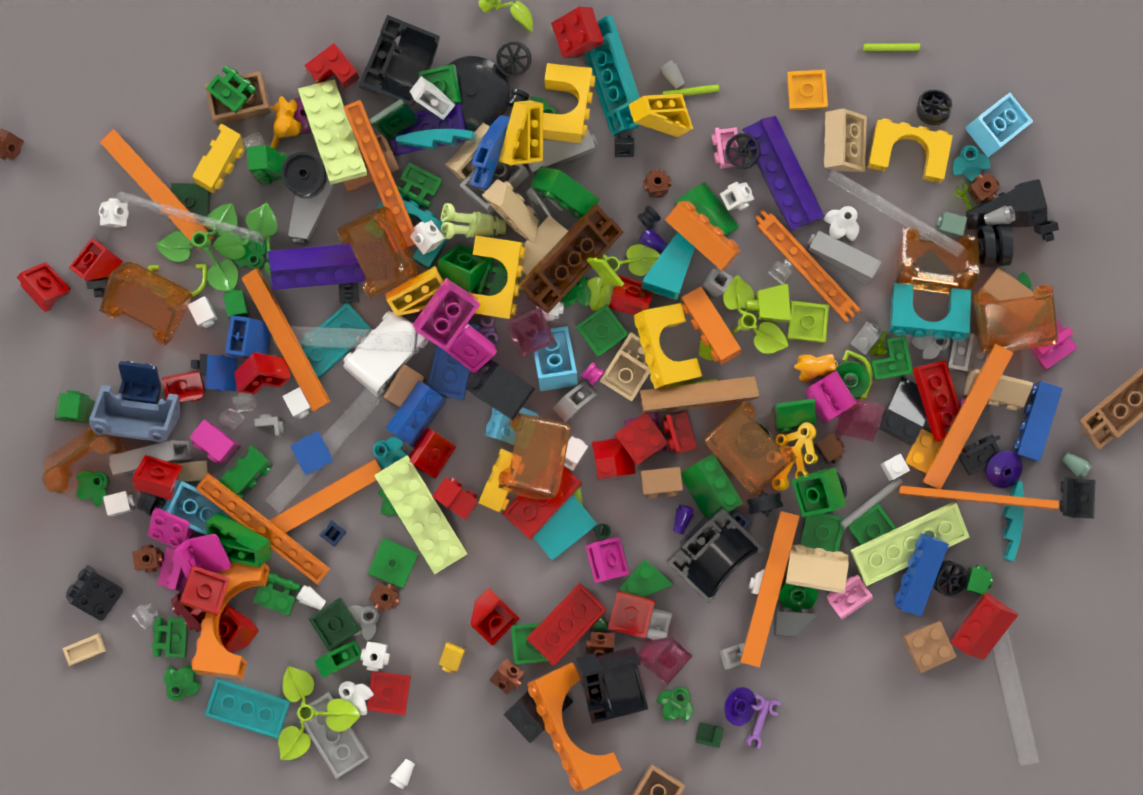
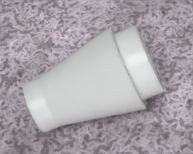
[296,585,326,611]
[390,759,415,789]

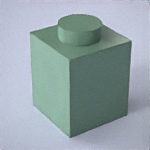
[935,212,967,239]

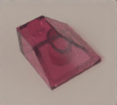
[505,307,556,357]
[835,398,885,442]
[638,637,692,685]

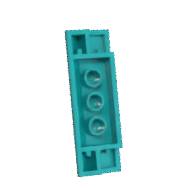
[584,15,640,136]

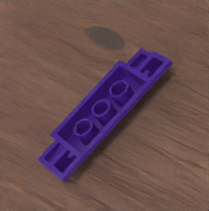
[742,116,825,231]
[267,241,387,290]

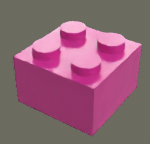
[189,419,241,464]

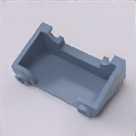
[89,385,181,442]

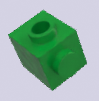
[223,288,250,319]
[965,565,993,595]

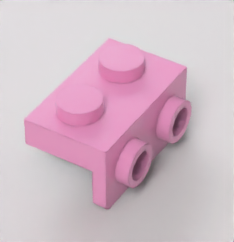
[711,127,742,169]
[826,575,873,620]

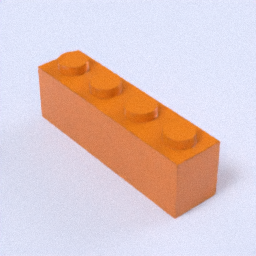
[665,201,741,271]
[681,286,741,365]

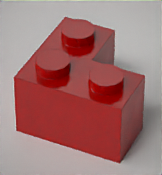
[304,43,360,89]
[234,353,290,395]
[432,477,479,520]

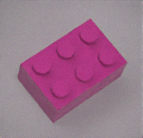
[413,278,480,351]

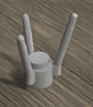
[526,187,563,227]

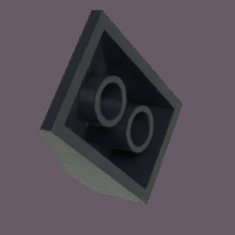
[466,359,535,420]
[876,377,927,445]
[503,673,573,743]

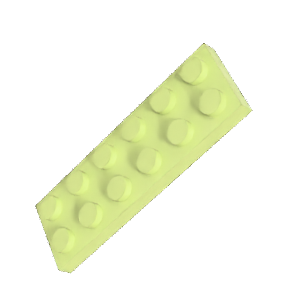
[298,79,367,185]
[374,455,468,574]
[851,502,969,586]

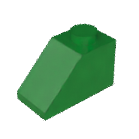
[314,640,361,678]

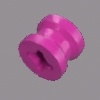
[581,362,605,386]

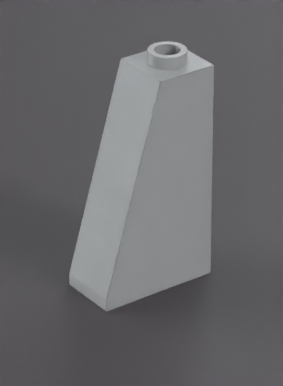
[527,130,598,176]
[288,173,339,244]
[807,231,882,285]
[109,440,193,475]

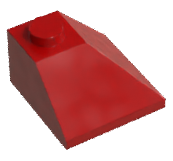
[69,238,123,281]
[592,438,636,480]
[470,588,520,646]
[219,604,259,654]

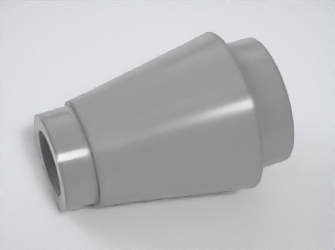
[660,60,685,89]
[984,205,1015,226]

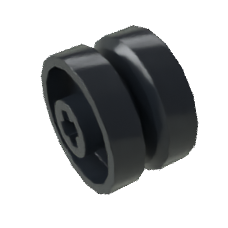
[282,152,327,198]
[976,224,1013,267]

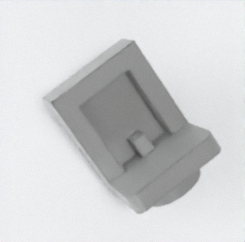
[850,321,882,355]
[254,414,285,437]
[647,608,672,642]
[719,643,745,669]

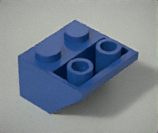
[225,315,271,359]

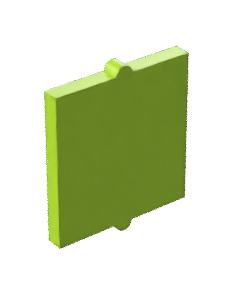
[587,257,624,287]

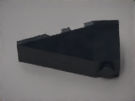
[966,179,1048,230]

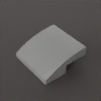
[948,333,994,373]

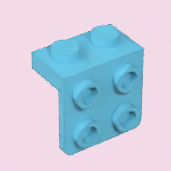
[484,407,538,449]

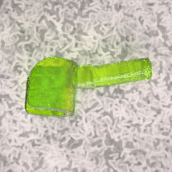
[955,183,972,210]
[871,331,887,356]

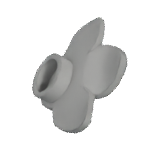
[911,336,950,359]
[348,605,379,641]

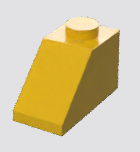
[439,642,467,673]

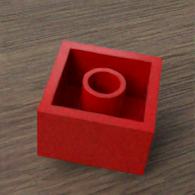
[551,6,604,58]

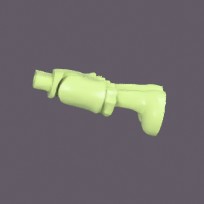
[441,203,506,239]

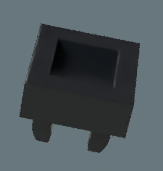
[615,135,634,157]
[1033,220,1059,242]
[86,277,110,298]
[339,282,360,303]
[191,354,208,375]

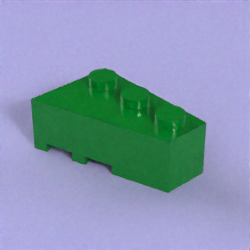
[247,145,288,184]
[530,166,600,219]
[54,390,95,423]
[219,445,273,499]
[206,512,271,568]

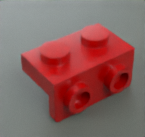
[161,370,205,404]

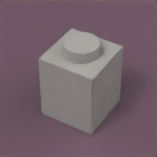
[701,267,733,298]

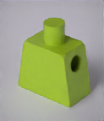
[745,284,791,323]

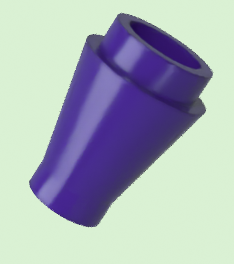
[639,228,668,253]
[673,504,694,534]

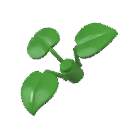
[156,203,239,292]
[213,203,278,277]

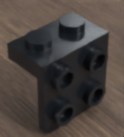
[958,434,1001,476]
[1060,477,1096,519]
[66,565,123,621]

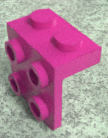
[148,508,194,548]
[174,534,231,578]

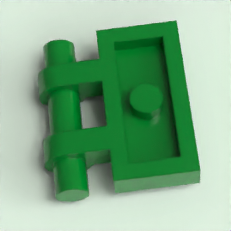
[205,65,257,114]
[397,162,443,209]
[475,257,508,296]
[253,572,301,616]
[152,617,188,658]

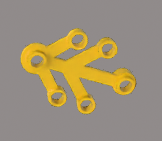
[767,423,818,491]

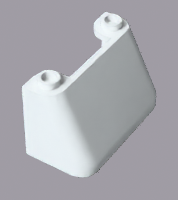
[343,310,429,398]

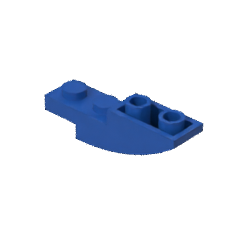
[470,115,510,190]

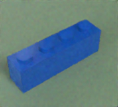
[1013,381,1063,462]
[894,533,949,616]

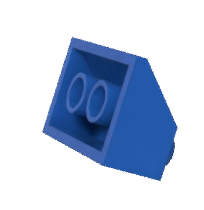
[386,381,446,448]

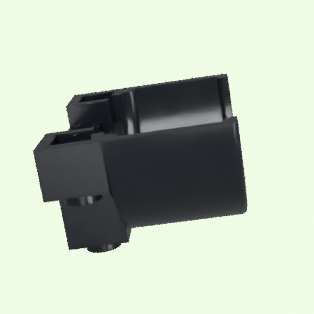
[358,15,440,106]
[667,506,764,603]
[576,647,648,724]

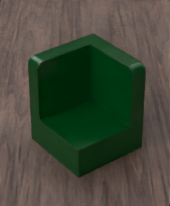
[695,722,724,748]

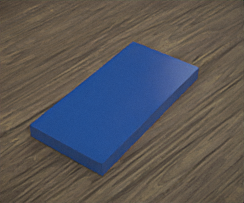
[428,323,480,400]

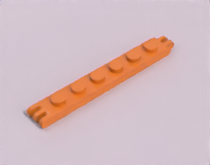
[754,210,861,323]

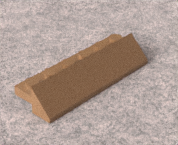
[1079,367,1143,450]
[640,376,759,413]

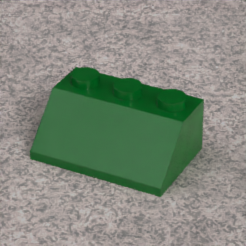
[675,182,739,237]
[681,453,743,517]

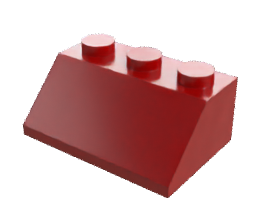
[950,592,1019,660]

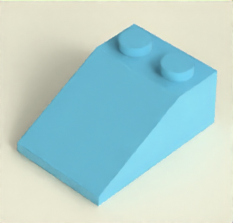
[965,92,1033,157]
[530,326,578,391]
[161,481,228,536]

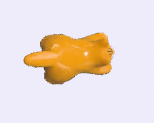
[270,96,302,149]
[794,354,838,383]

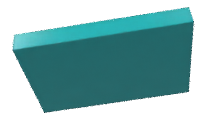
[534,495,597,561]

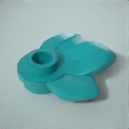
[952,145,990,183]
[373,437,407,470]

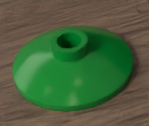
[833,361,870,398]
[779,583,818,611]

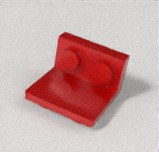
[662,412,697,455]

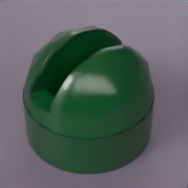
[595,523,611,539]
[591,616,608,633]

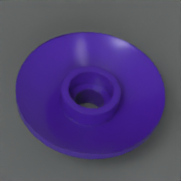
[985,451,1023,488]
[724,687,756,726]

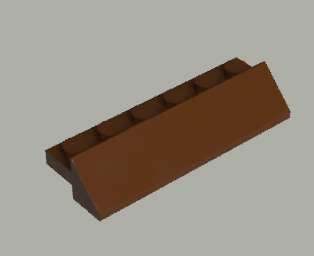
[518,204,624,314]

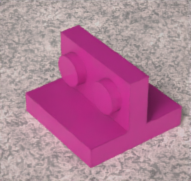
[1023,317,1077,370]
[446,323,497,373]
[804,371,857,423]
[585,537,629,583]
[157,547,187,590]

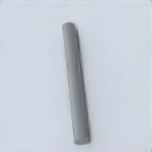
[840,477,903,529]

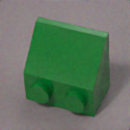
[438,243,491,293]
[772,398,816,433]
[791,467,847,517]

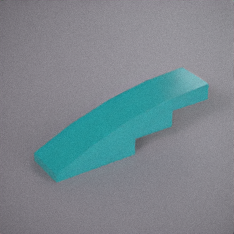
[396,129,477,151]
[1001,481,1024,562]

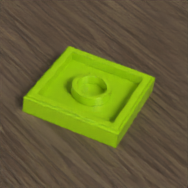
[787,301,829,343]

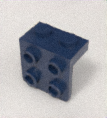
[118,361,162,404]

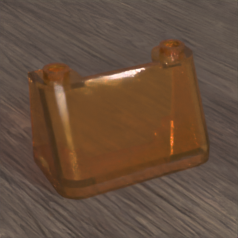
[337,206,419,299]
[896,227,979,294]
[99,262,192,345]
[973,284,1058,354]
[704,400,797,494]
[498,413,571,500]
[42,427,125,494]

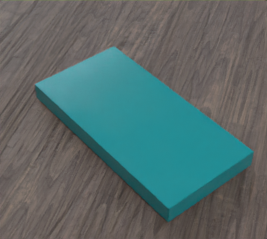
[300,302,373,379]
[204,678,291,739]

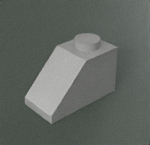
[553,380,597,423]

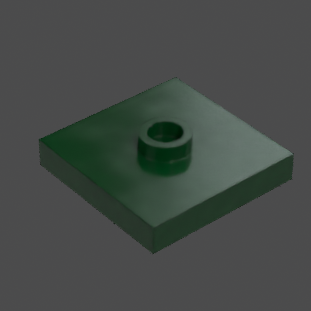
[369,99,419,141]
[170,183,210,222]
[308,597,361,651]

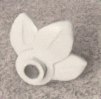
[823,206,859,241]
[339,681,374,715]

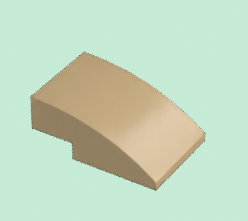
[520,216,568,276]
[600,331,664,402]

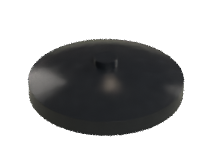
[448,56,510,131]

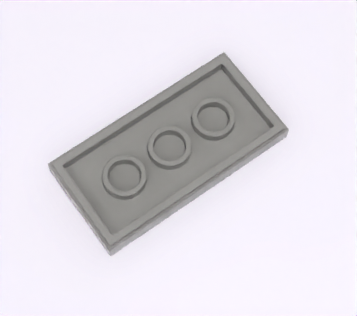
[296,691,370,779]

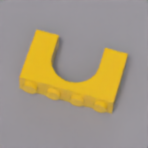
[543,63,596,144]
[866,119,953,183]
[470,236,526,319]
[634,303,702,389]

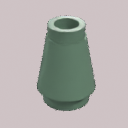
[1062,452,1092,478]

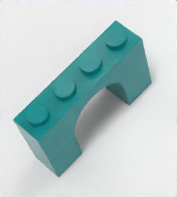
[364,193,449,270]
[889,283,971,341]

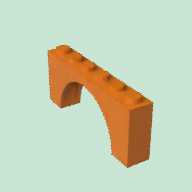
[192,561,270,681]
[527,662,622,792]

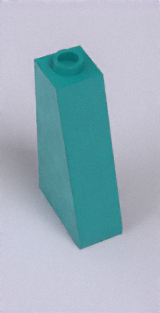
[641,232,695,300]

